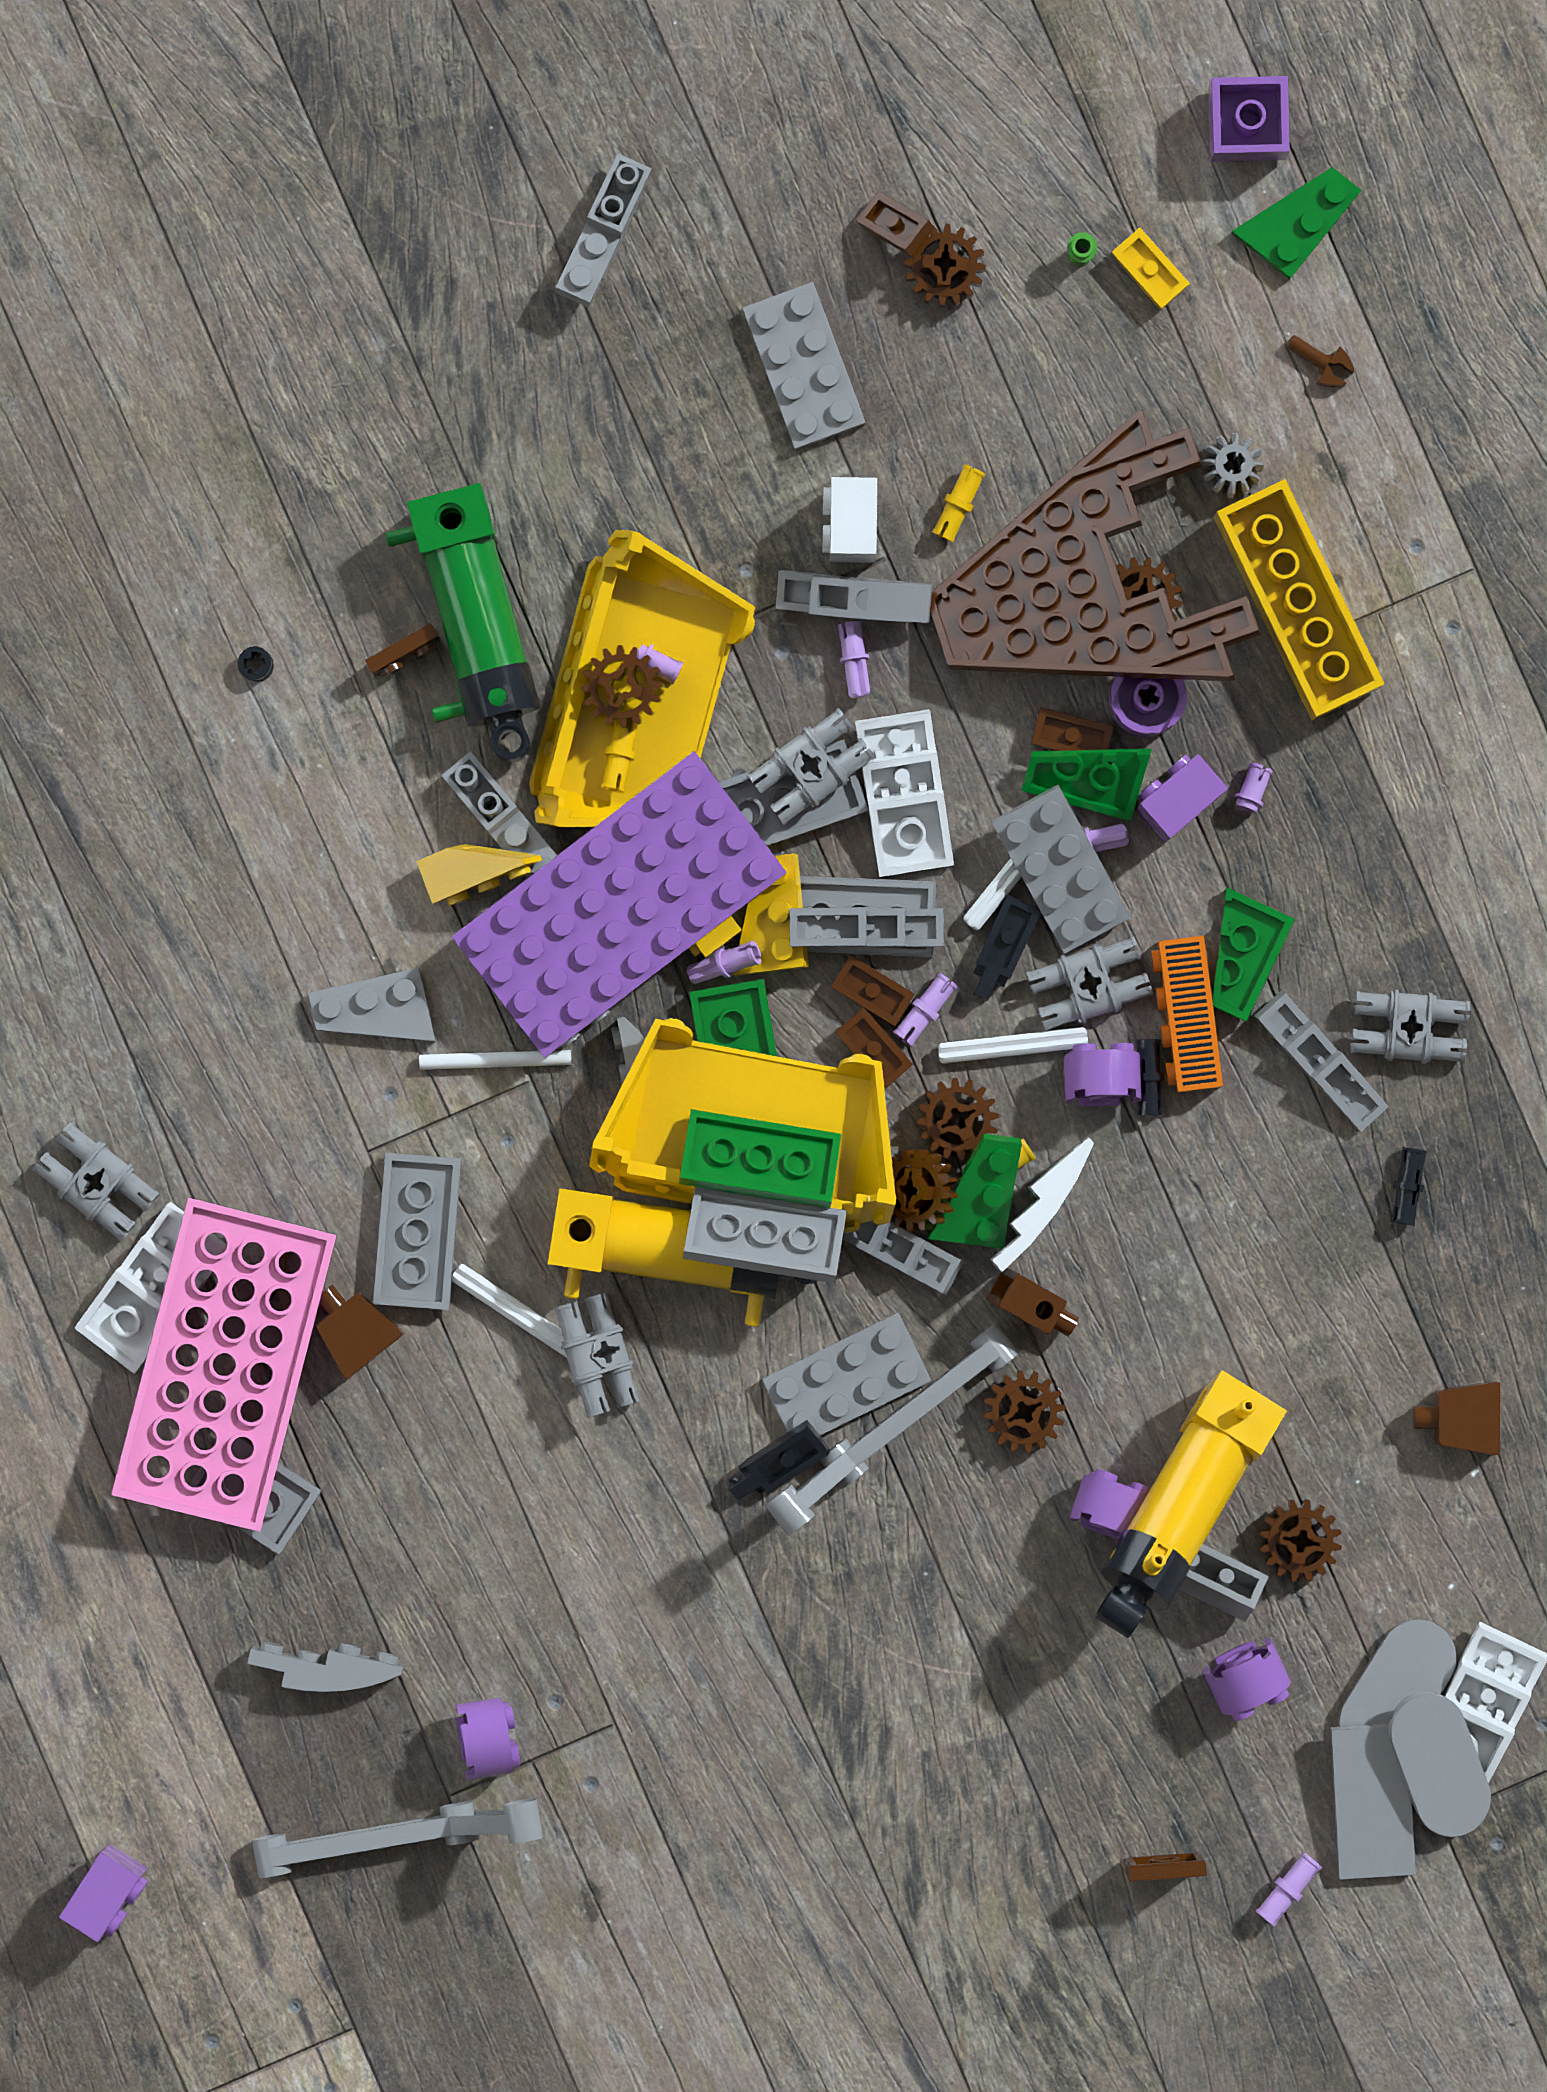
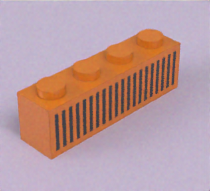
[1151,935,1223,1093]

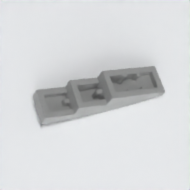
[790,907,944,947]
[1254,990,1389,1132]
[842,1221,964,1295]

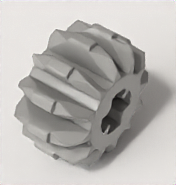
[1201,433,1265,498]

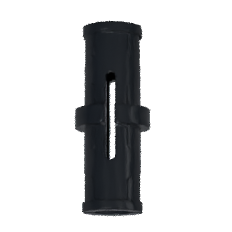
[1136,1039,1164,1115]
[1391,1147,1427,1226]

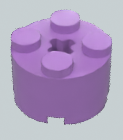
[1108,677,1187,738]
[1064,1043,1141,1107]
[1069,1469,1151,1539]
[1202,1638,1291,1721]
[455,1697,520,1780]

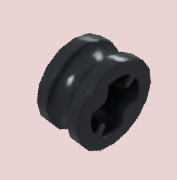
[238,646,274,682]

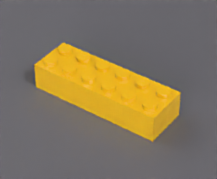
[1213,479,1385,721]

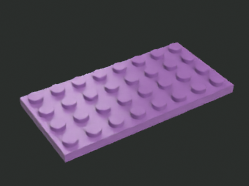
[451,751,787,1058]

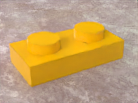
[1111,227,1190,311]

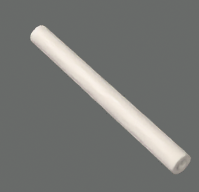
[419,1050,571,1070]

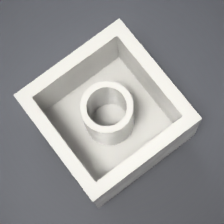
[822,477,877,563]

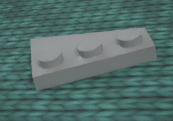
[308,968,436,1042]

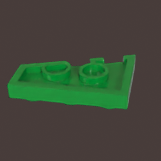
[1231,167,1361,280]
[1021,748,1152,821]
[1212,887,1296,1023]
[927,1134,1022,1248]

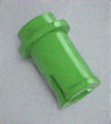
[1067,232,1097,266]

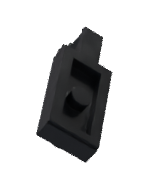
[973,894,1041,1001]
[728,1420,830,1501]

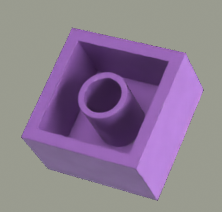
[1208,76,1290,162]
[1136,754,1228,843]
[59,1844,148,1942]

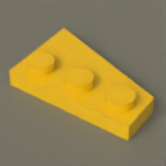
[733,853,809,976]

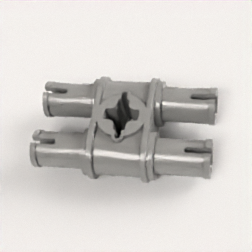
[747,708,875,825]
[1026,936,1153,1031]
[1350,989,1470,1064]
[32,1122,160,1242]
[554,1292,640,1418]

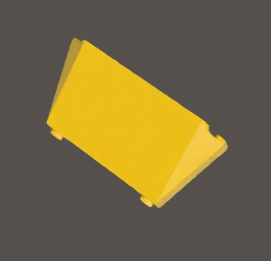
[529,530,756,827]
[589,1018,896,1233]

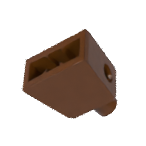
[986,1268,1079,1337]
[316,1284,405,1380]
[1413,1381,1500,1455]

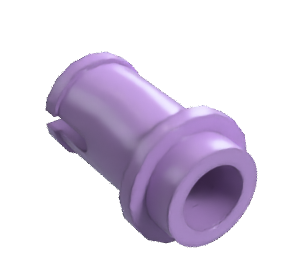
[638,644,683,685]
[1234,762,1273,813]

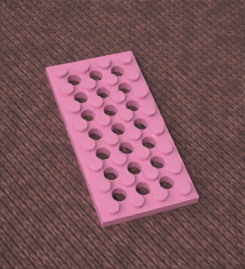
[111,1198,336,1532]

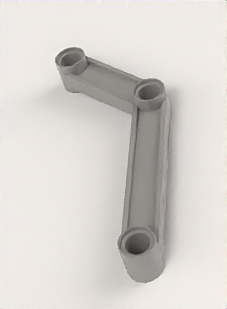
[764,1323,1020,1536]
[252,1798,543,1878]

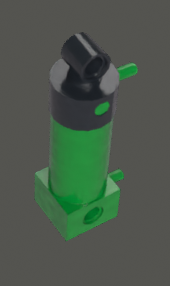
[385,483,541,763]

